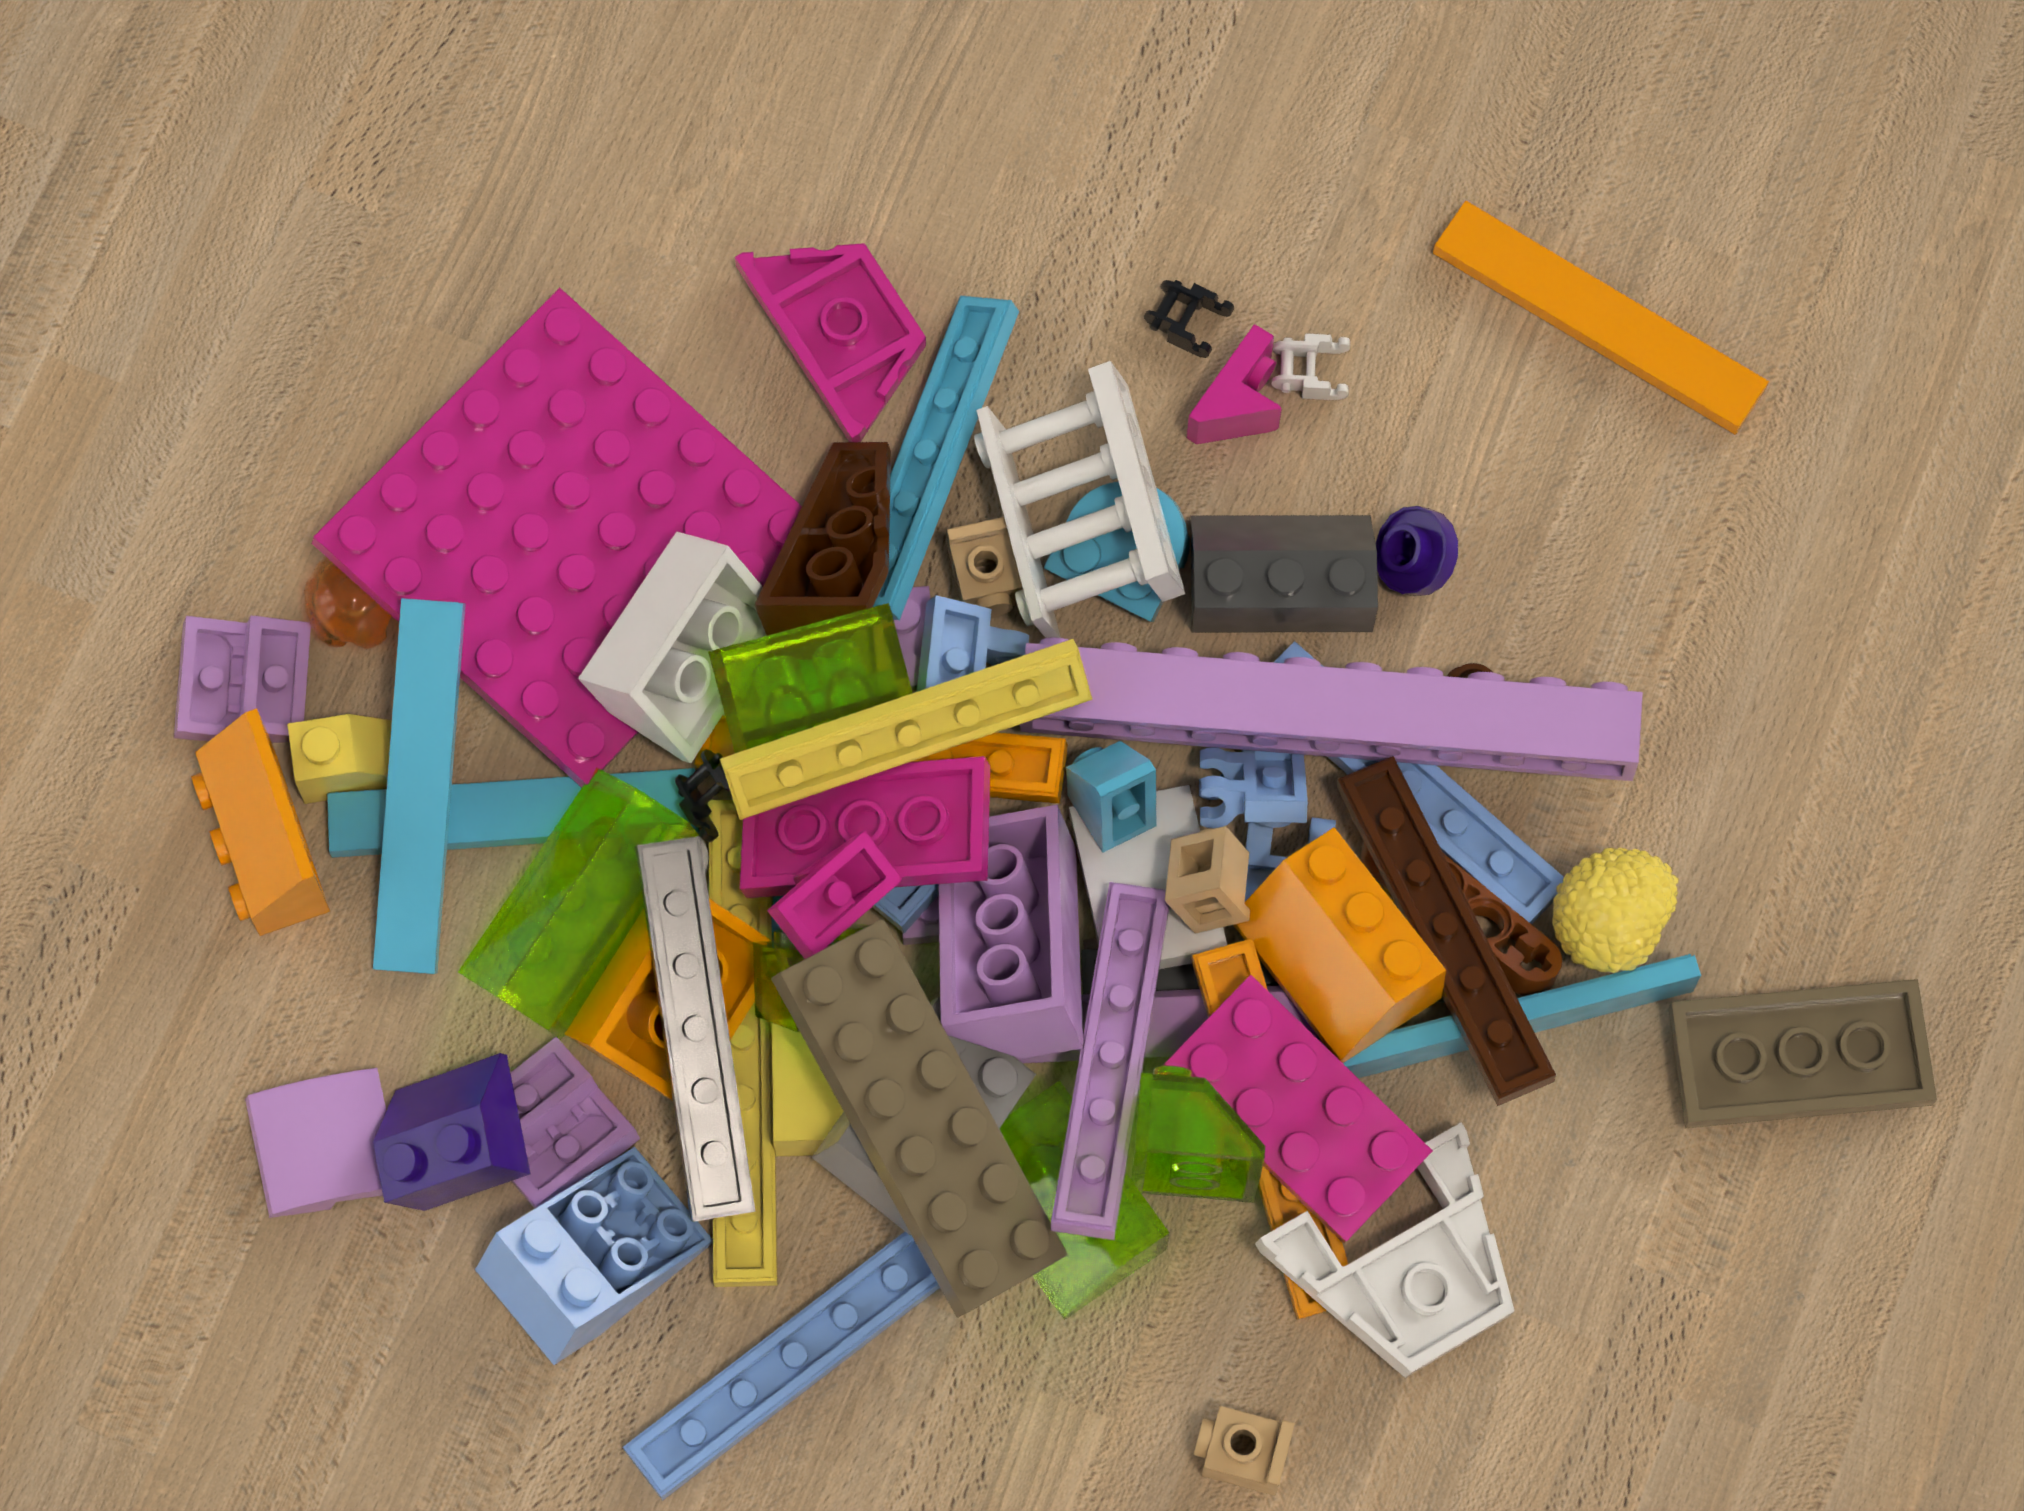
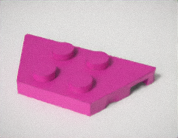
[735,243,926,442]

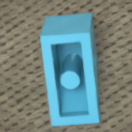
[1066,741,1157,853]

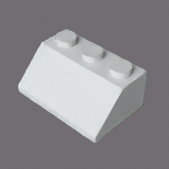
[578,532,770,763]

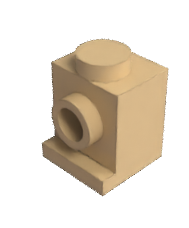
[947,517,1022,618]
[1165,826,1250,933]
[1194,1406,1295,1496]

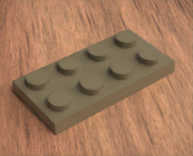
[1668,979,1937,1128]

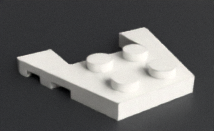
[1255,1122,1515,1378]

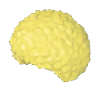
[1552,848,1679,973]

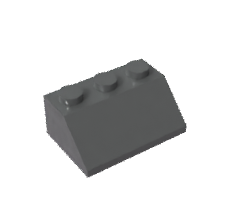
[1190,515,1378,633]

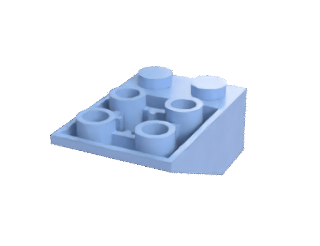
[475,1147,713,1365]

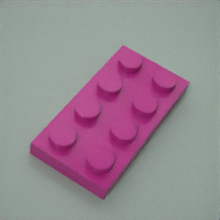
[740,756,990,898]
[1161,975,1433,1243]

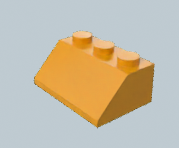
[191,708,330,936]
[1233,827,1446,1063]
[565,899,786,1101]

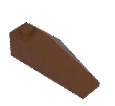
[754,442,891,660]

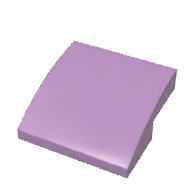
[174,615,311,743]
[510,1037,640,1208]
[245,1068,386,1218]

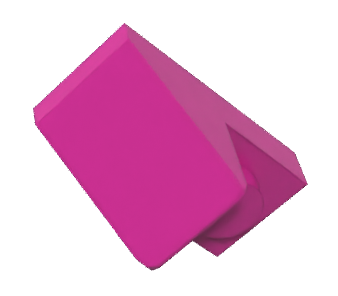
[1186,324,1282,445]
[767,831,902,959]

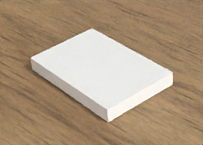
[1069,785,1227,969]

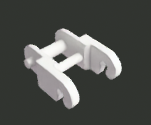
[1272,334,1350,400]

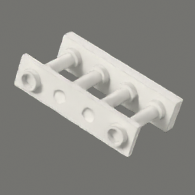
[974,361,1185,638]

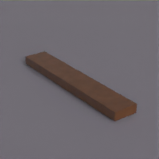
[1337,756,1556,1106]

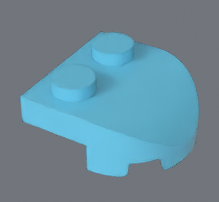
[1044,481,1190,622]

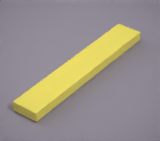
[720,639,1092,820]

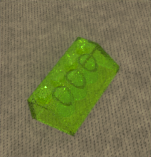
[458,767,699,1040]

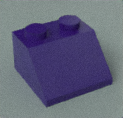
[373,1053,531,1211]

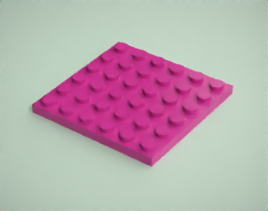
[311,287,802,790]

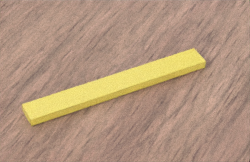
[708,800,778,1287]

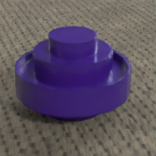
[1375,506,1458,596]

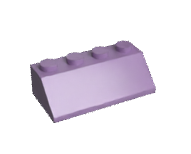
[939,804,1083,1059]

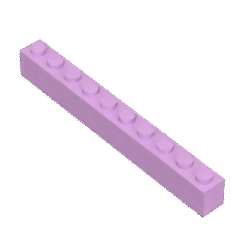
[1020,637,1643,781]

